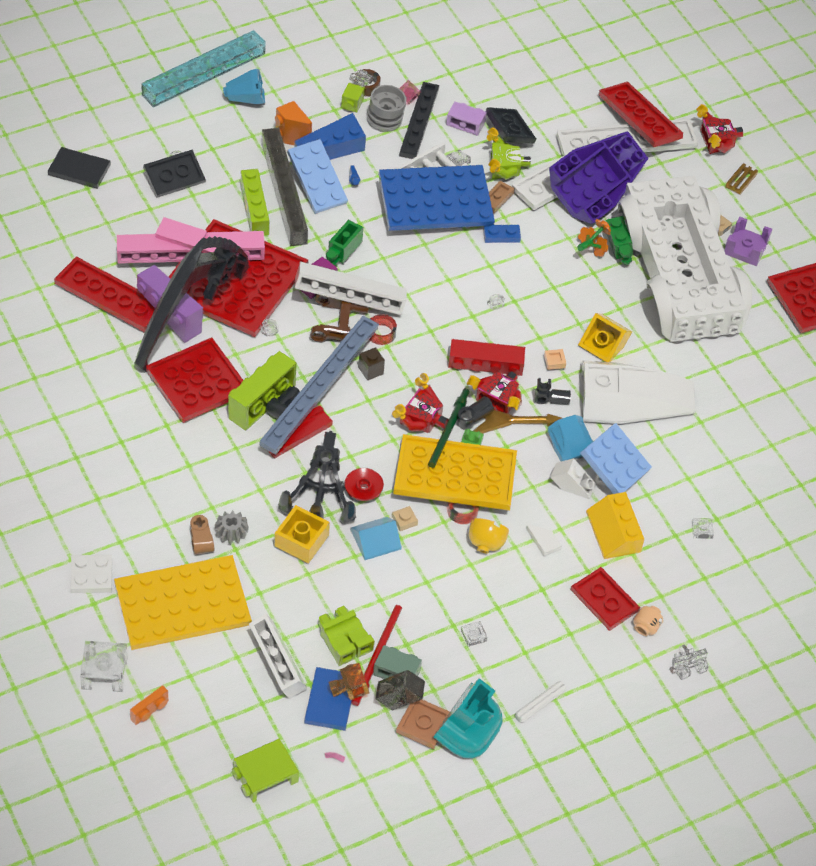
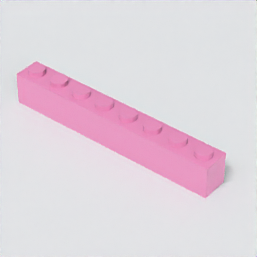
[117,231,265,264]

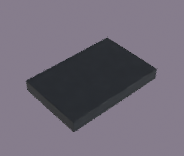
[485,107,536,144]
[48,147,111,189]
[143,149,206,198]

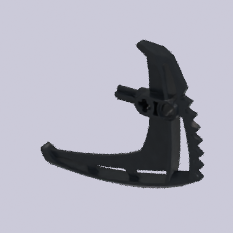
[134,236,249,372]

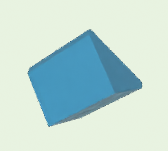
[350,517,402,560]

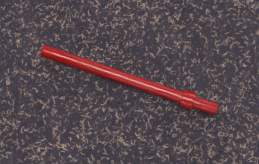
[351,605,402,706]

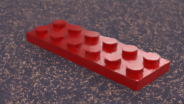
[599,81,683,147]
[54,256,155,332]

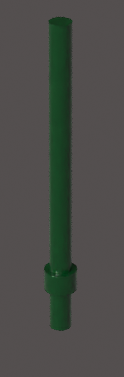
[428,388,470,468]

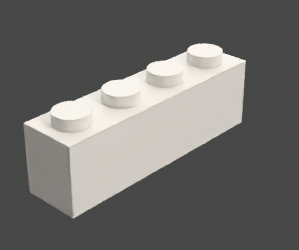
[249,614,307,699]

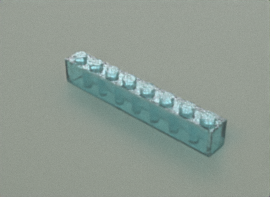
[141,30,266,108]

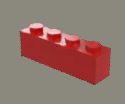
[448,339,526,376]

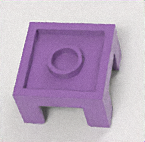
[724,216,772,266]

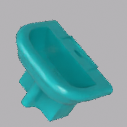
[433,678,503,759]

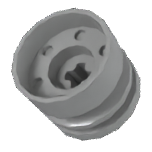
[367,85,406,132]

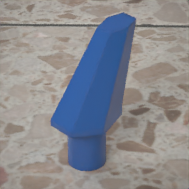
[349,165,360,185]

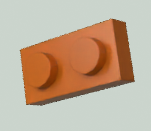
[130,685,169,725]

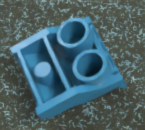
[547,415,593,461]

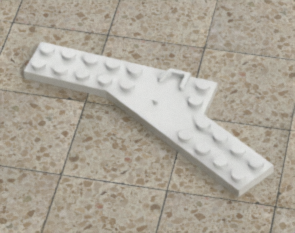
[512,119,698,210]

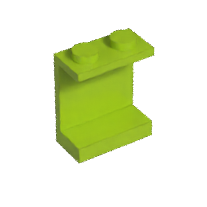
[232,738,299,803]

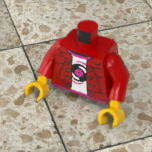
[696,104,743,154]
[466,371,522,414]
[392,373,449,433]

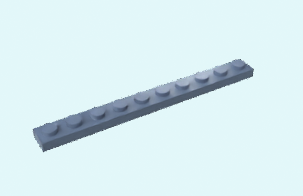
[259,315,379,455]

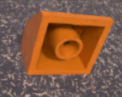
[274,101,312,145]

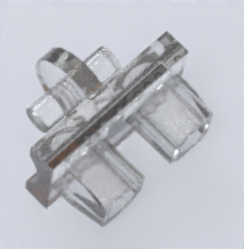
[669,645,709,680]

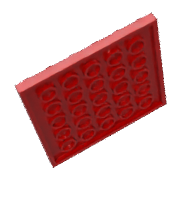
[169,219,308,337]

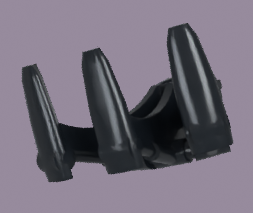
[278,431,356,524]

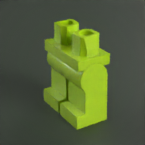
[318,605,375,666]

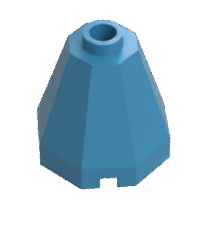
[223,69,265,104]

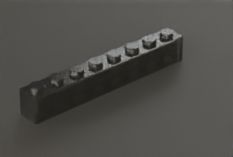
[262,127,308,247]

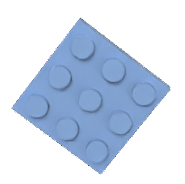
[580,423,652,494]

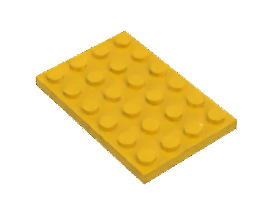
[393,434,517,511]
[114,555,252,650]

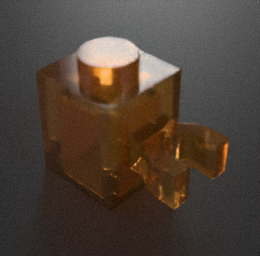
[328,663,370,700]

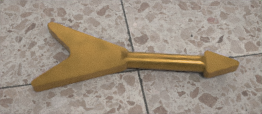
[473,410,562,434]

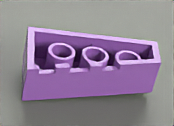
[137,265,203,343]

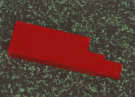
[269,405,333,459]

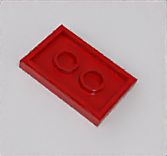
[570,567,640,631]

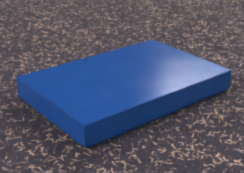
[304,667,357,731]

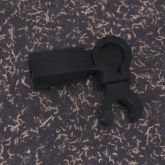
[535,378,571,405]

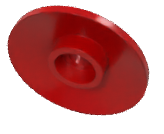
[345,468,384,501]

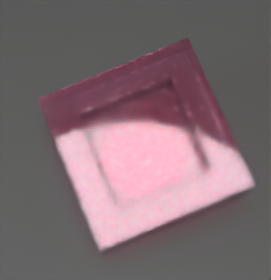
[399,80,421,104]

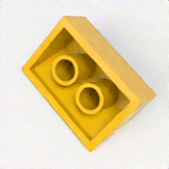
[586,492,644,559]

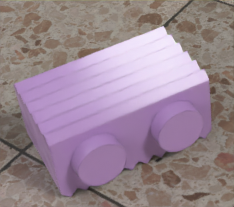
[446,101,487,136]

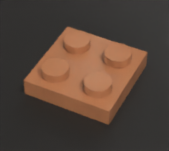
[396,696,450,749]

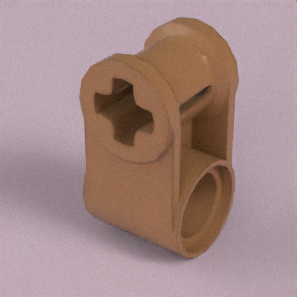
[190,515,214,555]

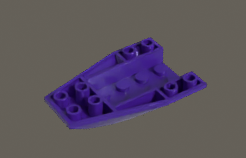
[549,131,649,224]

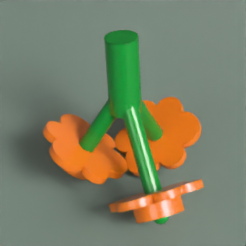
[577,219,611,257]

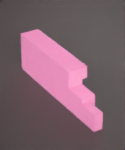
[155,217,216,253]

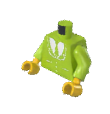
[487,127,531,180]

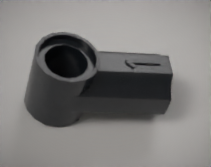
[265,386,300,419]
[458,396,494,430]

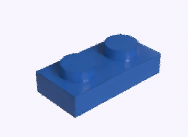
[483,225,521,243]

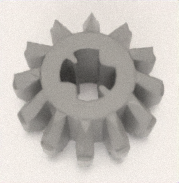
[215,510,249,545]

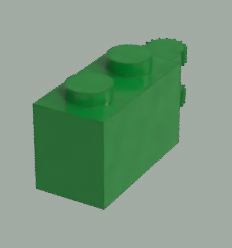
[605,216,633,265]
[326,219,364,266]

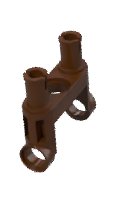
[310,294,369,342]

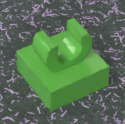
[461,429,484,445]

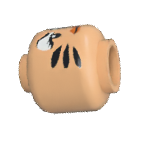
[633,606,663,636]

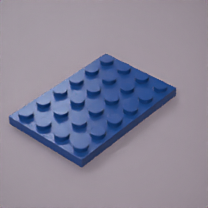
[378,165,495,231]

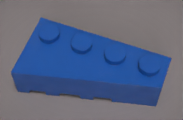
[294,113,366,160]

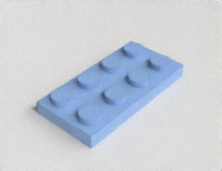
[287,139,348,214]

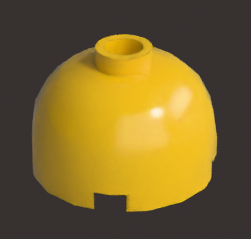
[468,518,509,554]

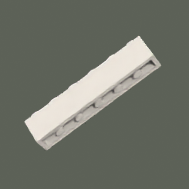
[295,262,407,315]

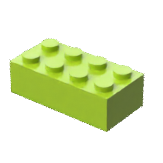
[228,351,297,431]

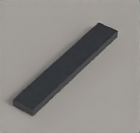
[399,82,440,159]

